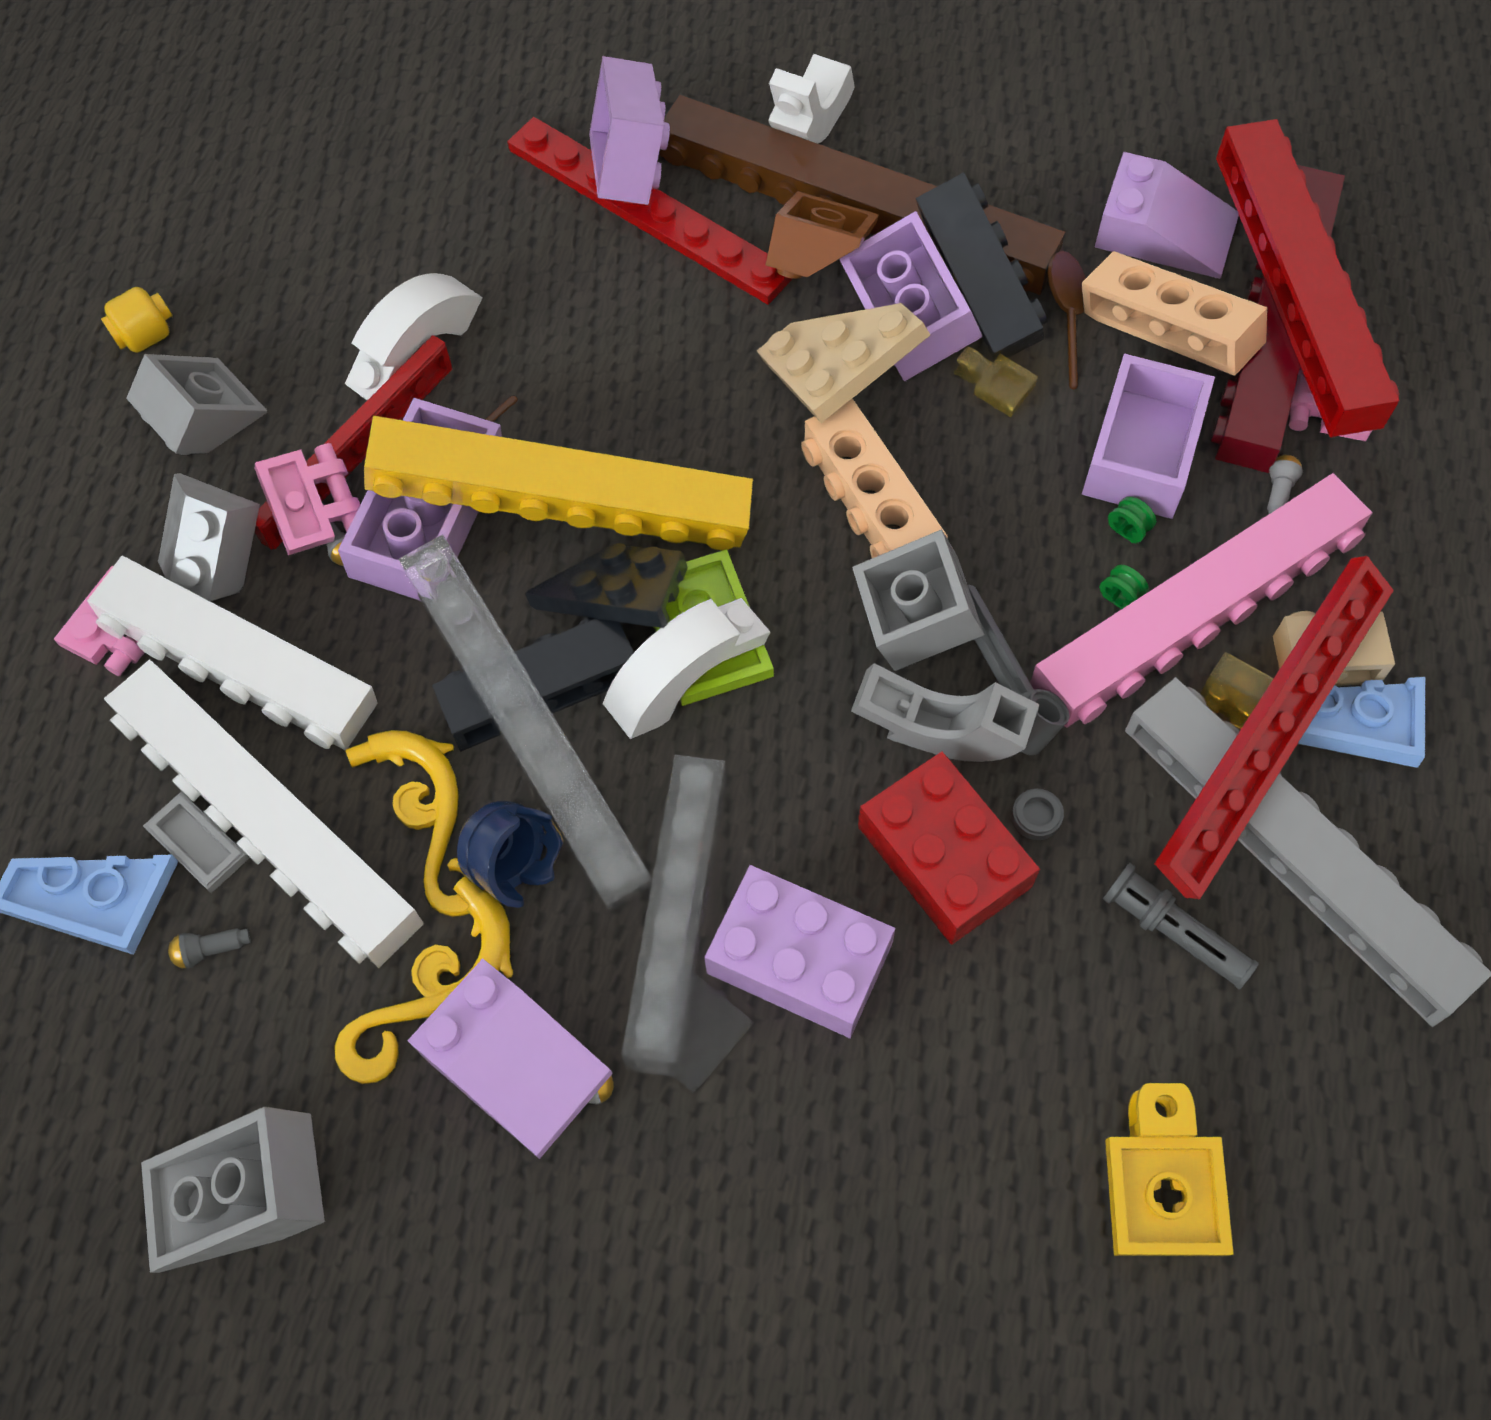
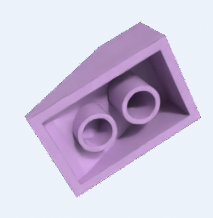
[1095,152,1239,279]
[408,958,613,1159]

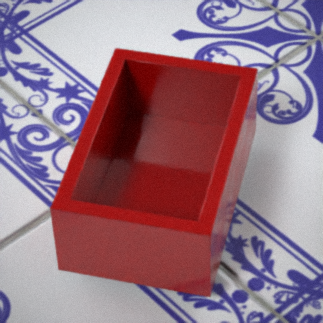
[858,751,1040,945]

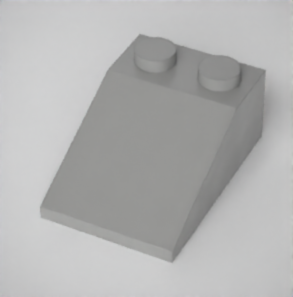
[141,1107,325,1273]

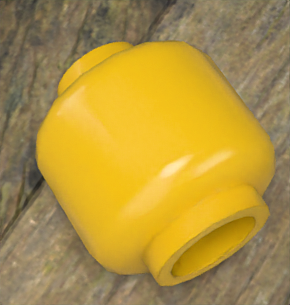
[101,287,172,353]

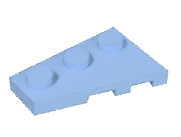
[1298,677,1425,768]
[0,855,179,955]

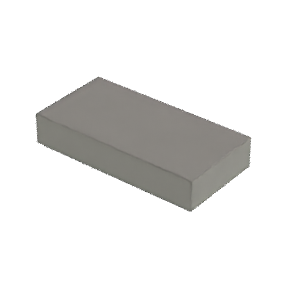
[143,791,249,893]

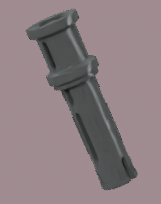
[1102,862,1259,990]

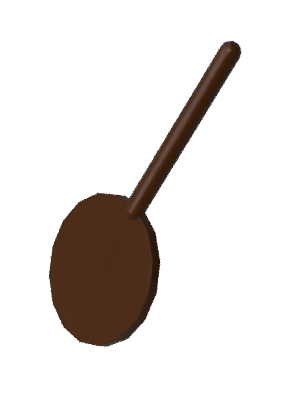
[1048,251,1086,390]

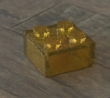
[1200,652,1274,729]

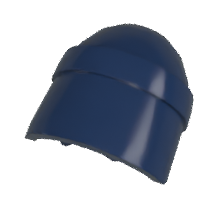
[457,801,564,908]

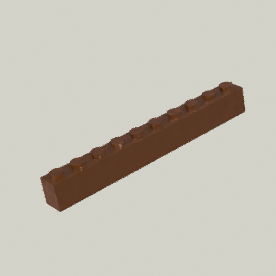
[659,95,1065,295]

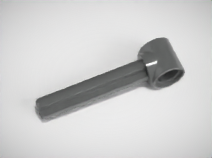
[968,585,1070,755]

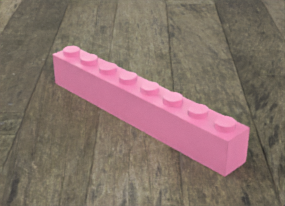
[1030,473,1373,728]

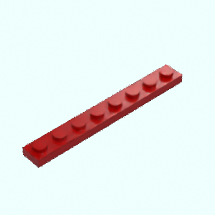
[507,117,793,305]
[1154,556,1394,899]

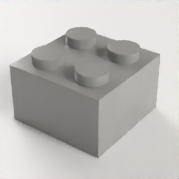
[852,529,985,671]

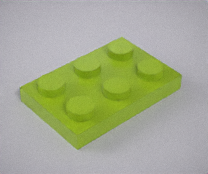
[654,549,774,706]

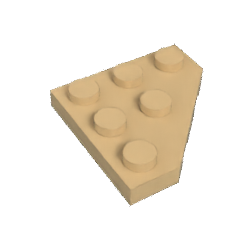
[757,303,930,423]

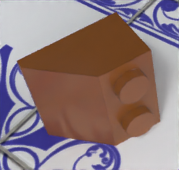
[766,191,879,279]

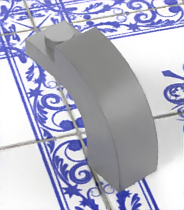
[851,663,1040,762]

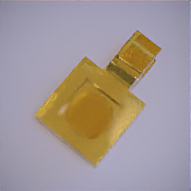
[954,347,1038,417]

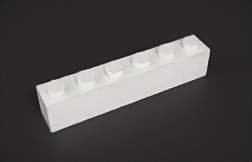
[87,556,378,750]

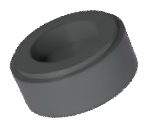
[1011,789,1064,840]

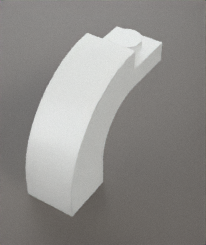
[768,54,855,144]
[345,273,483,400]
[603,598,770,739]

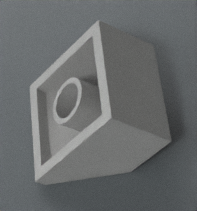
[126,354,267,455]
[158,473,260,601]

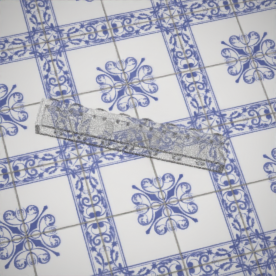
[398,534,653,912]

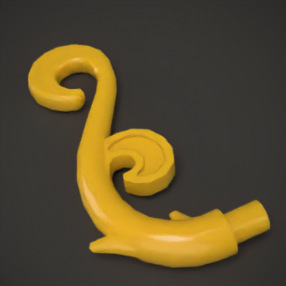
[346,730,484,917]
[335,876,513,1084]

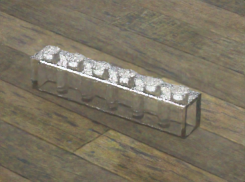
[621,755,727,1078]

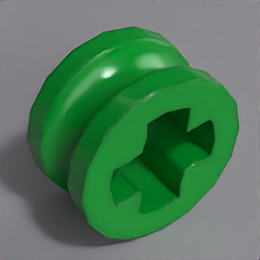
[1107,496,1157,543]
[1099,565,1149,609]

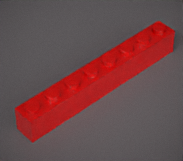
[1216,119,1400,437]

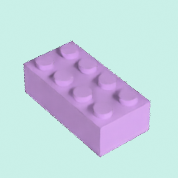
[338,398,502,605]

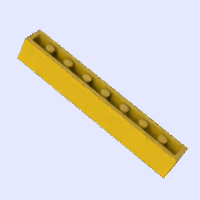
[364,416,753,550]

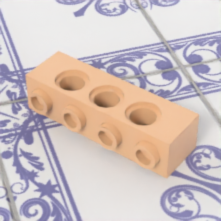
[1082,251,1267,376]
[801,399,948,558]

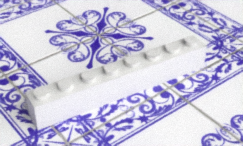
[104,659,424,968]

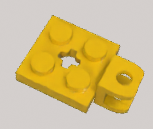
[1105,1083,1234,1256]

